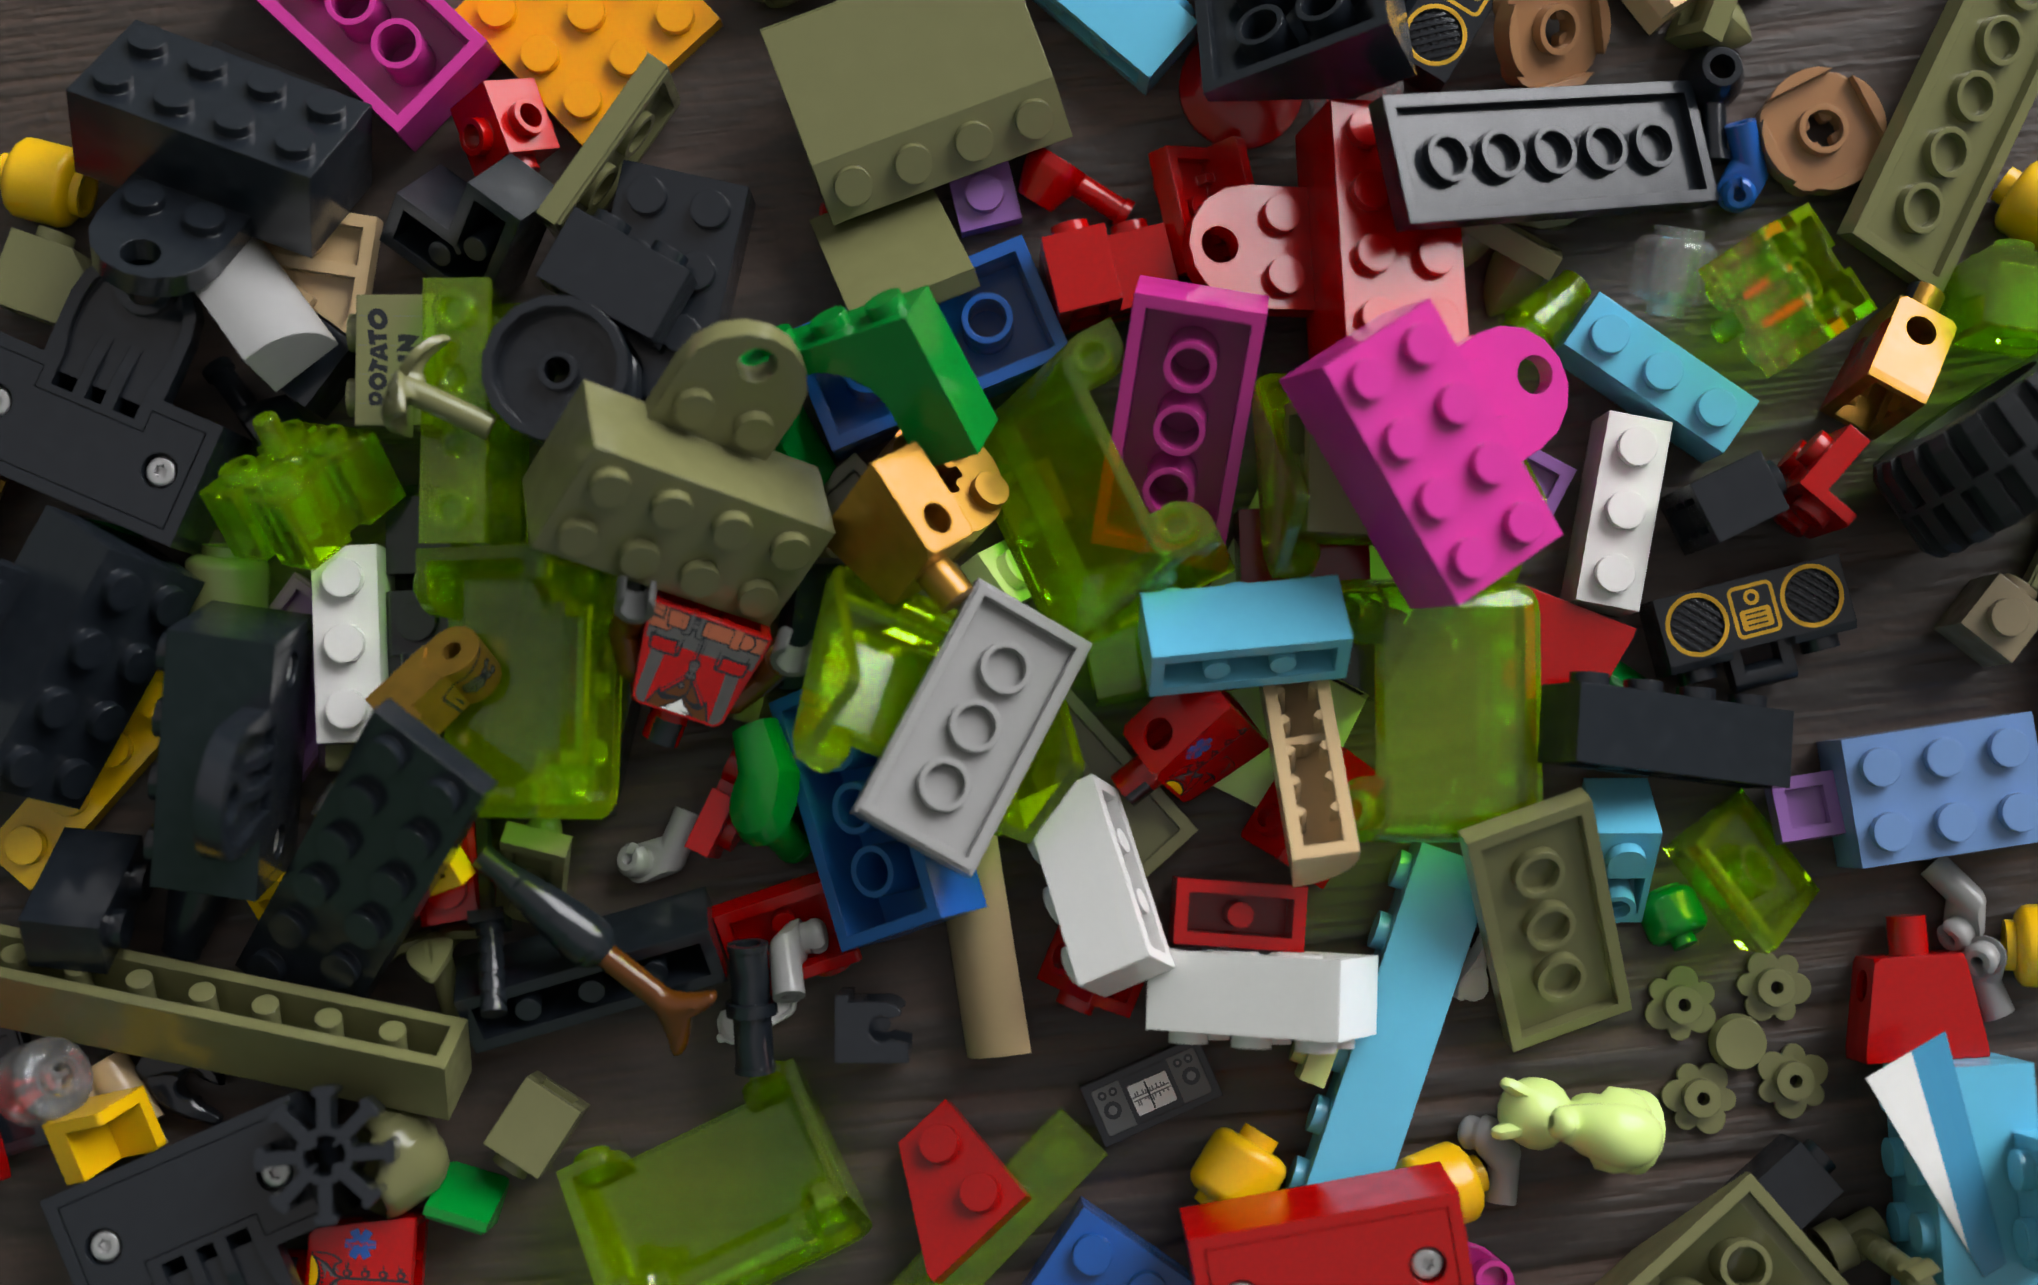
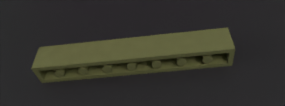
[0,924,472,1120]

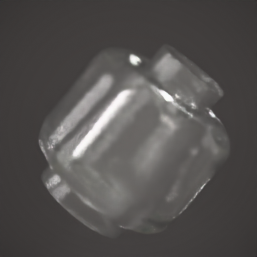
[1628,224,1717,319]
[0,1036,93,1127]

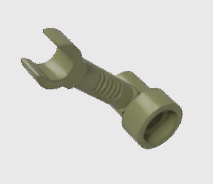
[1808,1206,1942,1285]

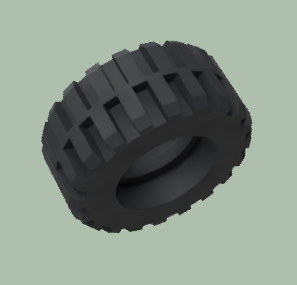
[1873,352,2038,558]

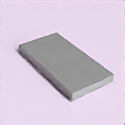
[850,578,1092,878]

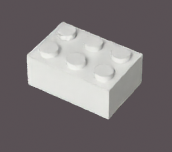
[1146,945,1378,1054]

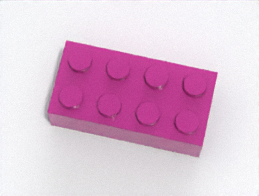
[254,0,502,152]
[1094,275,1269,565]

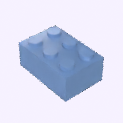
[1816,711,2038,869]

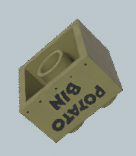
[345,294,463,444]

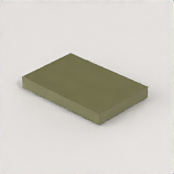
[536,53,681,239]
[809,189,980,311]

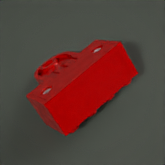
[1181,99,1469,360]
[1179,1161,1475,1285]

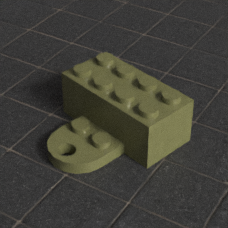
[522,318,835,626]

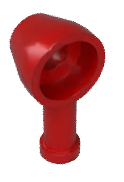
[1017,147,1136,225]

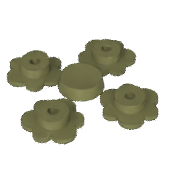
[1644,950,1828,1134]

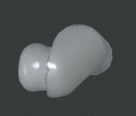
[616,806,699,883]
[1920,856,1987,952]
[768,918,829,1003]
[1962,935,2015,1022]
[1457,1114,1521,1206]

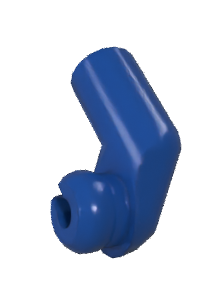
[1716,118,1768,213]

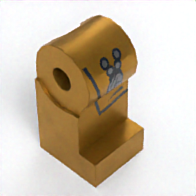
[365,626,502,736]

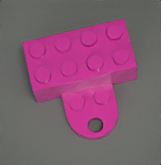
[1279,298,1568,609]

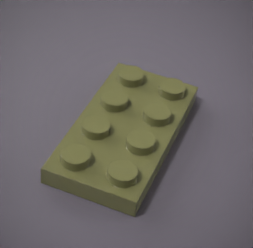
[1457,787,1632,1052]

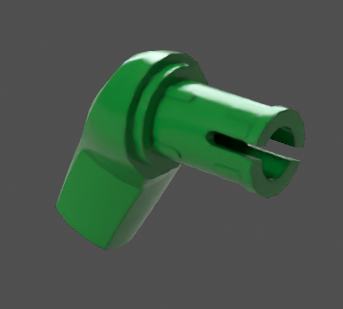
[729,718,811,864]

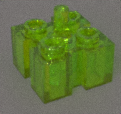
[1697,202,1878,378]
[199,411,407,571]

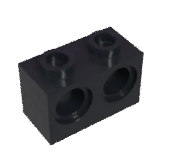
[1659,450,1790,556]

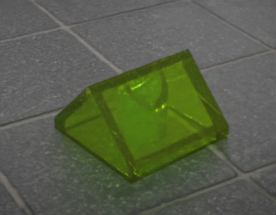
[1663,789,1820,954]

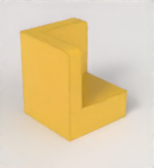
[42,1085,166,1185]

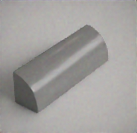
[194,237,339,392]

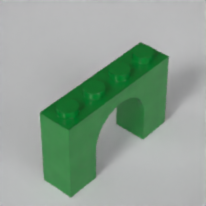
[738,285,998,487]

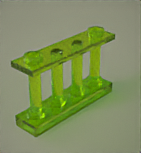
[419,277,529,558]

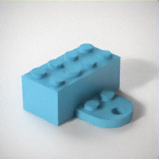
[1878,1052,2038,1285]

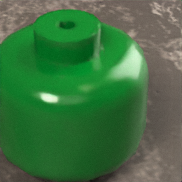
[1641,882,1708,952]

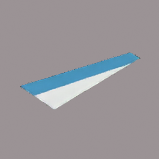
[1866,1031,2006,1278]

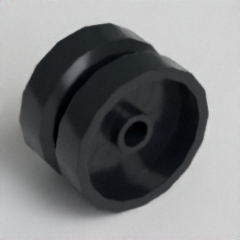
[482,295,642,447]

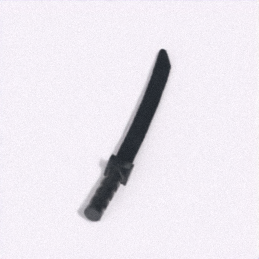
[467,701,513,1019]

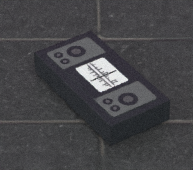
[1079,1043,1223,1148]

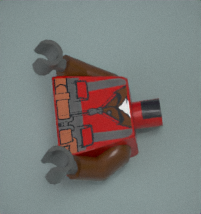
[607,576,816,748]

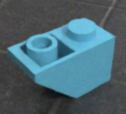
[1582,778,1663,923]

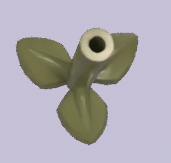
[381,334,497,440]
[390,922,479,1017]

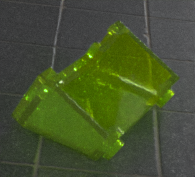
[413,544,623,819]
[1339,579,1543,843]
[556,1058,873,1285]

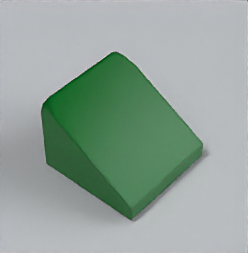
[422,1161,510,1235]

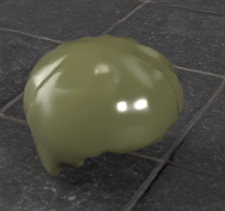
[356,1107,450,1219]

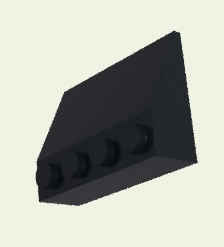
[1195,0,1416,102]

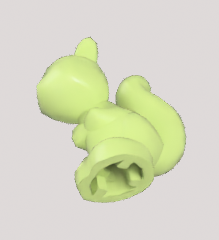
[1491,1077,1666,1175]

